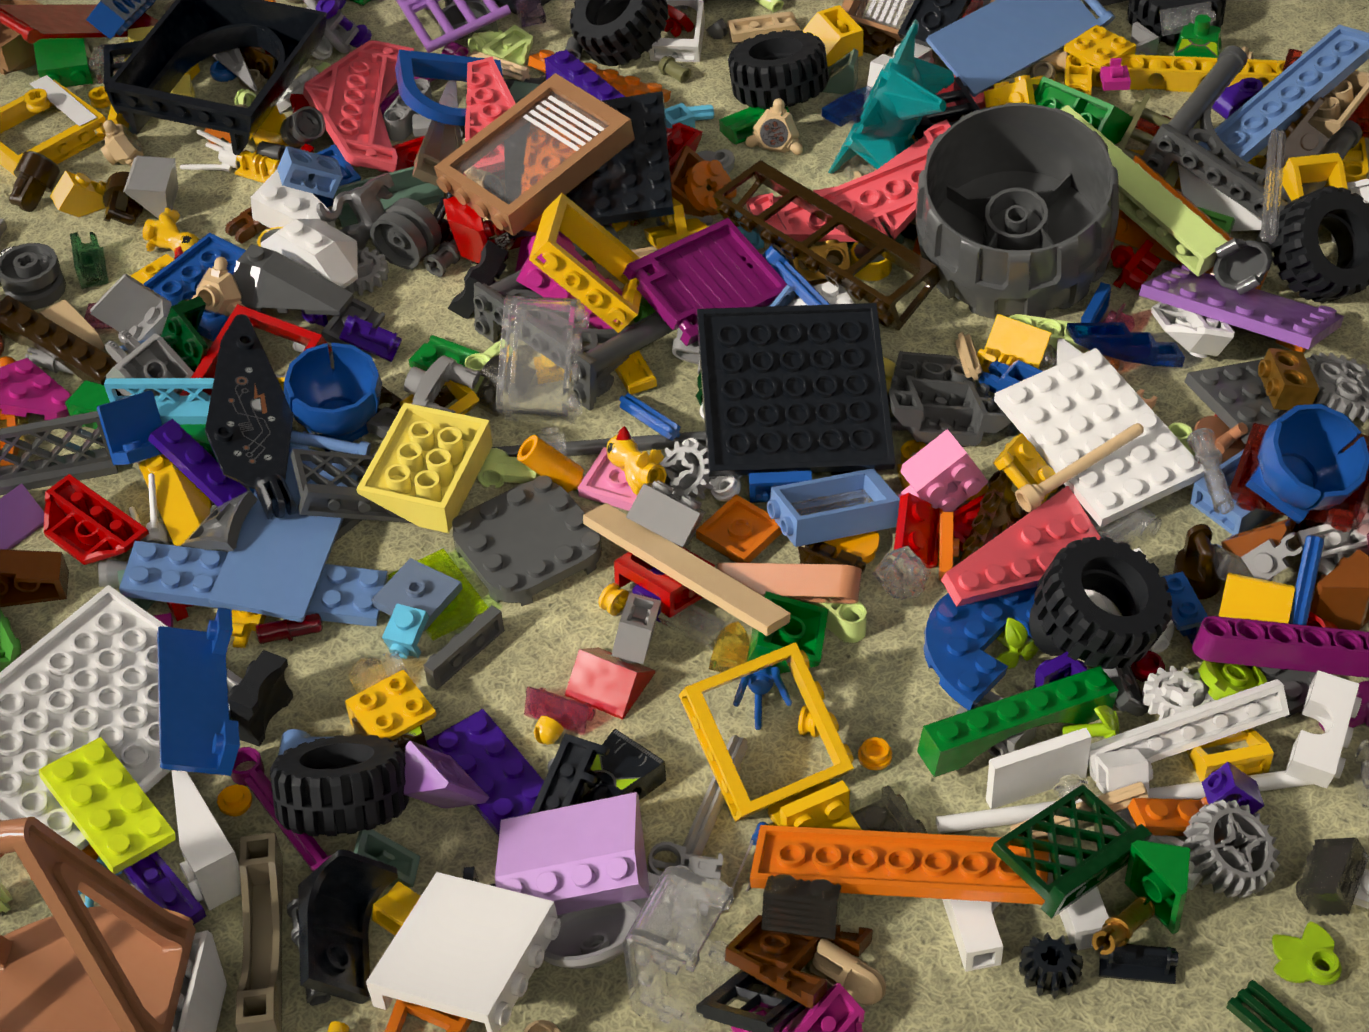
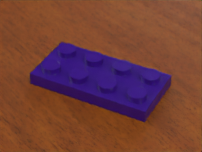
[426,709,544,837]

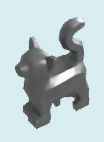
[316,173,394,250]

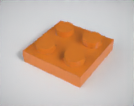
[696,494,782,563]

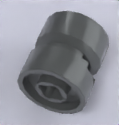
[280,106,326,149]

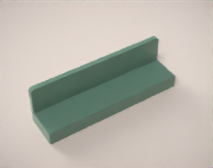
[333,166,444,228]

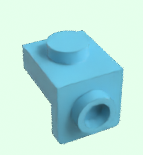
[382,604,429,659]

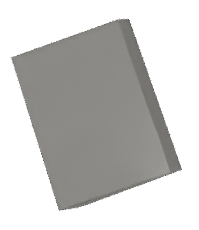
[123,155,179,219]

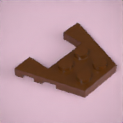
[725,915,873,1009]

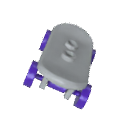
[303,0,372,54]

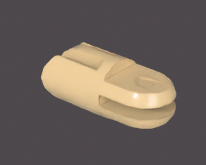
[808,939,887,1006]

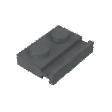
[321,298,385,350]

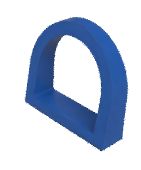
[395,50,503,126]

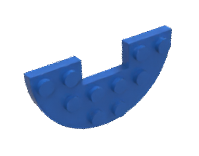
[923,587,1038,710]

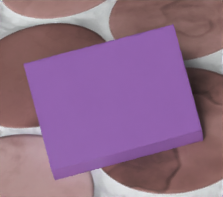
[0,483,44,550]
[404,741,490,808]

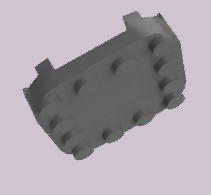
[452,475,602,607]

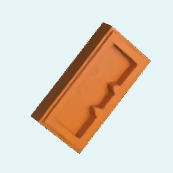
[939,512,959,582]

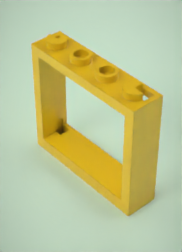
[0,80,106,174]
[529,193,642,333]
[679,642,854,822]

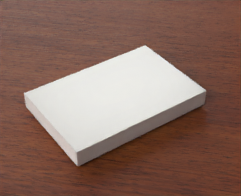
[986,728,1092,809]

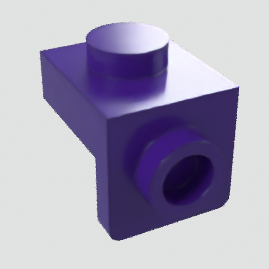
[1034,652,1088,688]

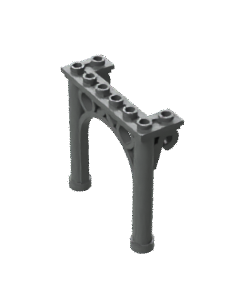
[1141,45,1362,253]
[473,224,678,411]

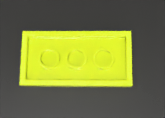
[39,737,176,874]

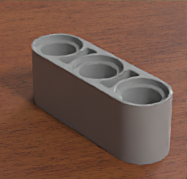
[384,78,433,141]

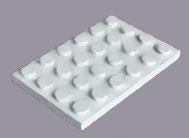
[994,348,1206,527]

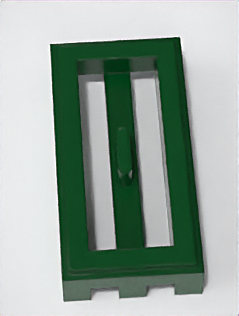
[1226,979,1313,1032]

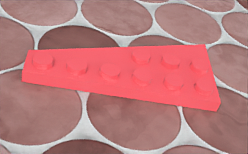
[464,57,516,175]
[941,486,1101,607]

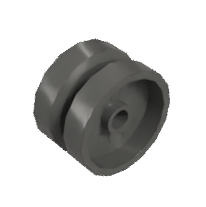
[370,198,442,269]
[0,243,66,310]

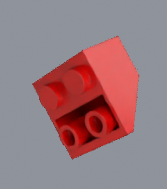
[443,196,497,263]

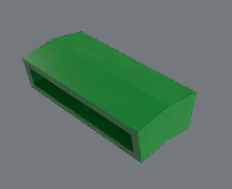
[719,106,789,145]

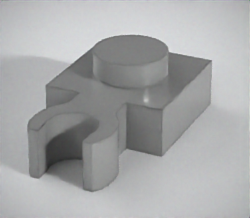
[1241,532,1304,580]

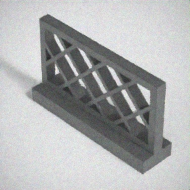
[0,411,118,495]
[291,449,411,523]

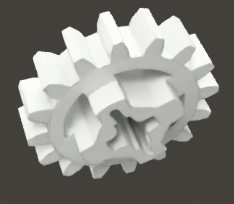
[1142,666,1215,720]

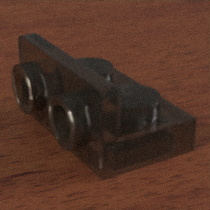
[851,785,927,833]

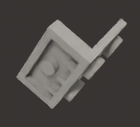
[90,274,172,354]

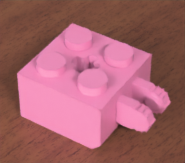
[898,429,988,512]

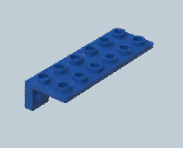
[157,607,240,776]

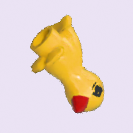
[142,207,200,259]
[606,426,667,495]

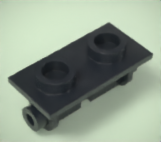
[1099,944,1178,984]

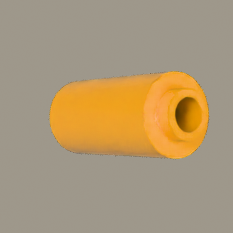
[517,435,584,493]

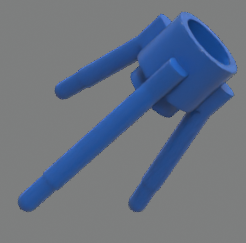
[733,666,792,730]

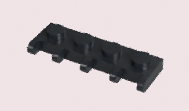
[530,733,610,814]

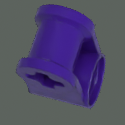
[1212,78,1263,119]

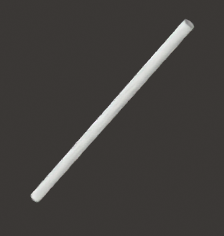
[936,770,1313,834]

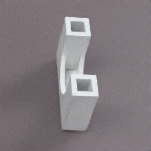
[942,855,1109,972]

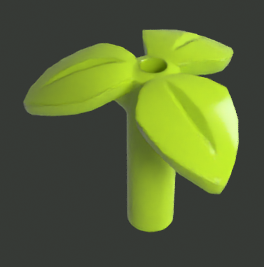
[995,617,1039,669]
[1062,705,1120,738]

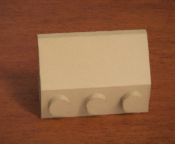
[1295,71,1369,138]

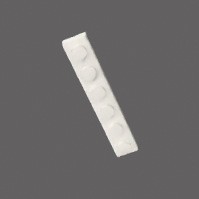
[1088,679,1290,782]

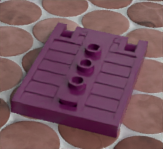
[623,218,787,346]

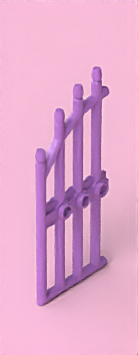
[396,0,511,53]

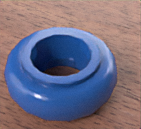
[209,61,237,82]

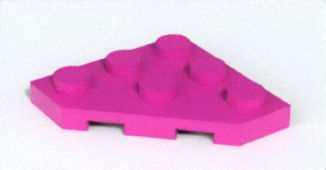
[0,358,71,420]

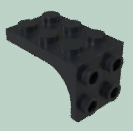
[298,849,398,1004]

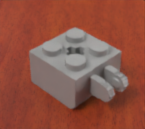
[105,330,194,396]
[626,480,706,548]

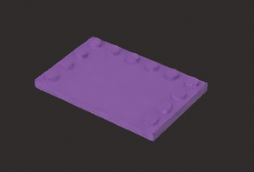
[1139,264,1344,350]

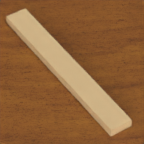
[583,503,791,636]

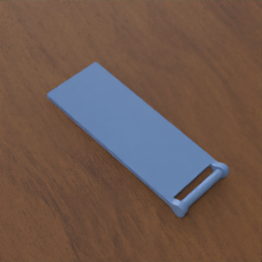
[926,0,1115,97]
[209,430,371,622]

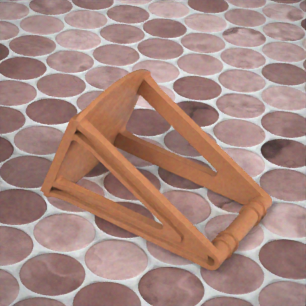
[0,817,196,1032]

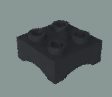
[448,240,508,319]
[228,650,293,747]

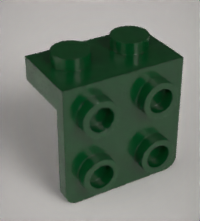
[161,296,208,372]

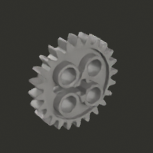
[1306,352,1369,423]

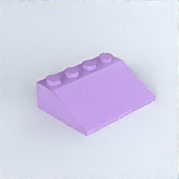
[495,792,650,915]

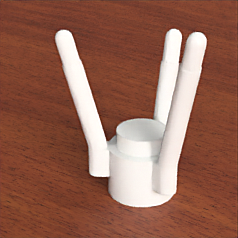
[180,129,244,172]
[129,473,173,545]

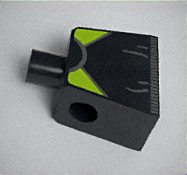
[583,729,666,803]

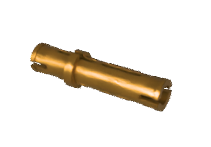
[1092,897,1155,955]

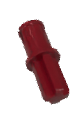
[256,613,323,644]

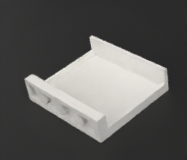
[366,872,561,1032]

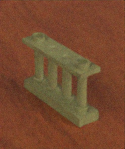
[1119,92,1200,187]

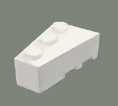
[250,169,335,228]

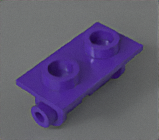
[339,315,402,362]

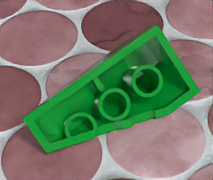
[1034,76,1133,145]

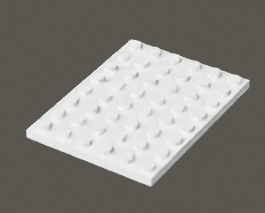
[0,585,242,851]

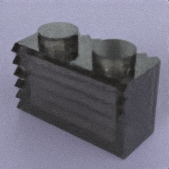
[1296,837,1369,916]
[761,874,841,940]

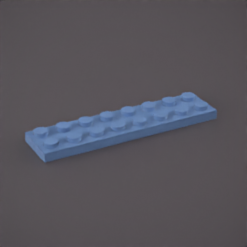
[1198,25,1369,162]
[119,541,387,626]

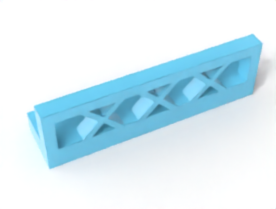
[104,378,214,425]

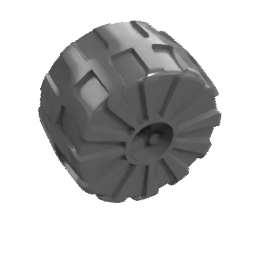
[916,102,1119,319]

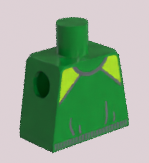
[1173,14,1222,58]

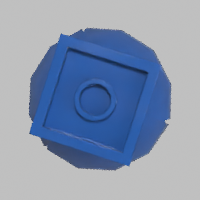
[284,342,382,452]
[1246,404,1369,524]

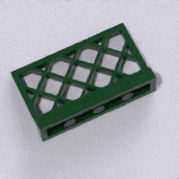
[991,784,1152,919]

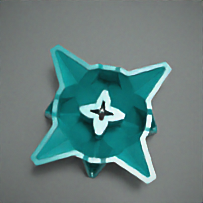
[828,19,954,174]

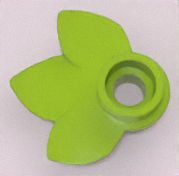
[1272,921,1342,985]

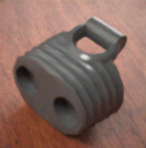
[1213,238,1273,295]

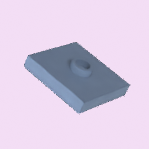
[371,558,462,632]

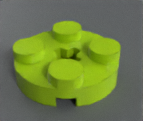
[1198,660,1267,700]

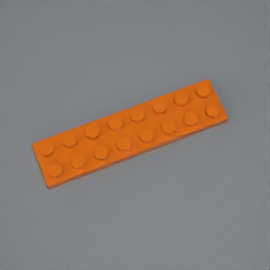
[750,825,1049,905]

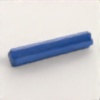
[619,393,681,441]
[1288,535,1324,626]

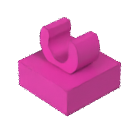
[1100,58,1131,91]

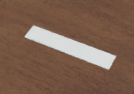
[30,75,97,126]

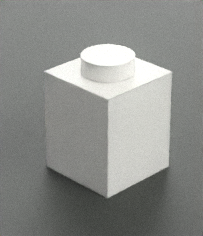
[1096,748,1153,794]

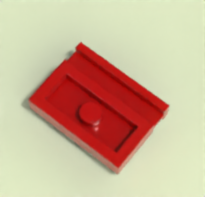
[893,492,943,569]

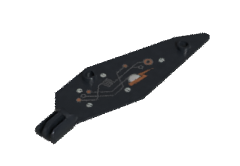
[205,314,297,519]

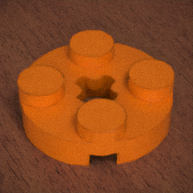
[684,160,737,215]

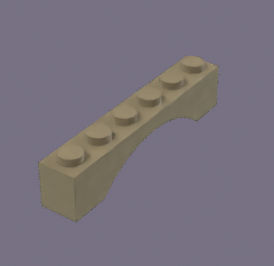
[235,832,283,1032]

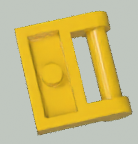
[993,433,1055,504]

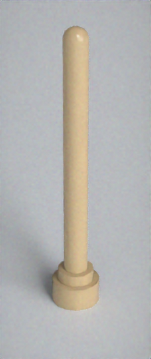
[1015,423,1144,513]

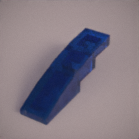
[822,86,873,127]
[1066,322,1185,367]

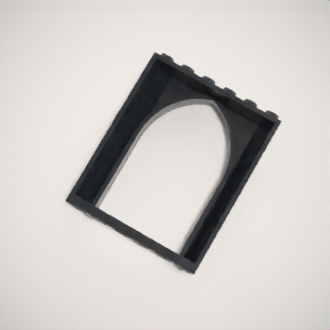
[105,0,327,155]

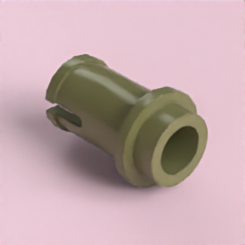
[658,56,691,83]

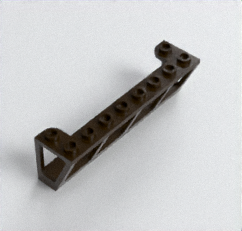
[713,160,940,331]

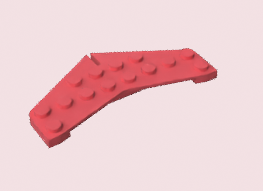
[303,40,414,172]
[746,119,951,242]

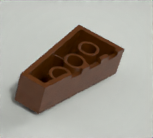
[0,549,69,607]

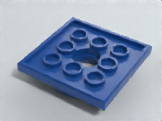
[143,233,246,342]

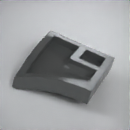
[181,490,258,551]

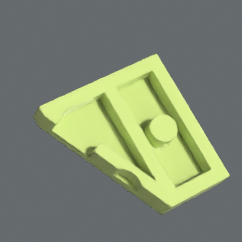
[481,25,533,66]

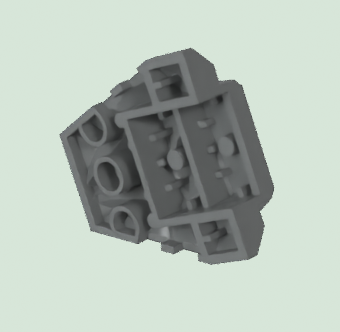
[888,351,1011,447]

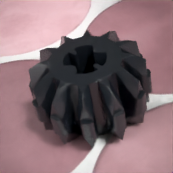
[1019,932,1084,1000]

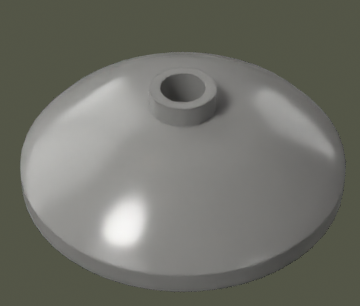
[543,901,645,969]

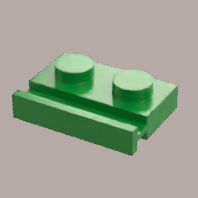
[409,335,479,371]

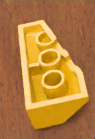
[138,454,212,546]

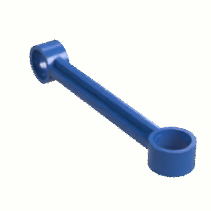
[762,246,830,305]

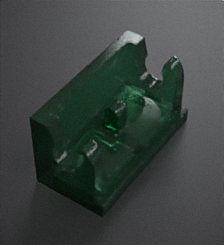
[70,232,109,289]

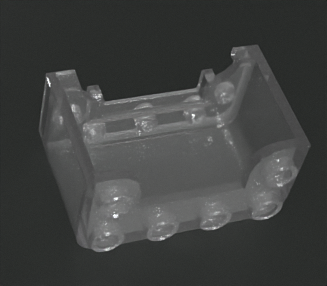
[496,295,589,424]
[623,865,737,1032]

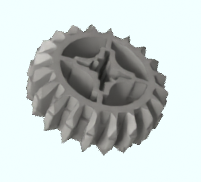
[1182,799,1280,898]

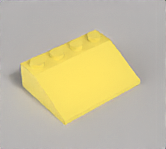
[356,403,493,533]

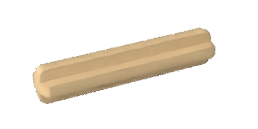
[955,332,982,380]

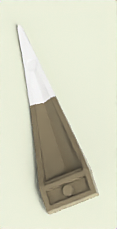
[412,80,464,187]

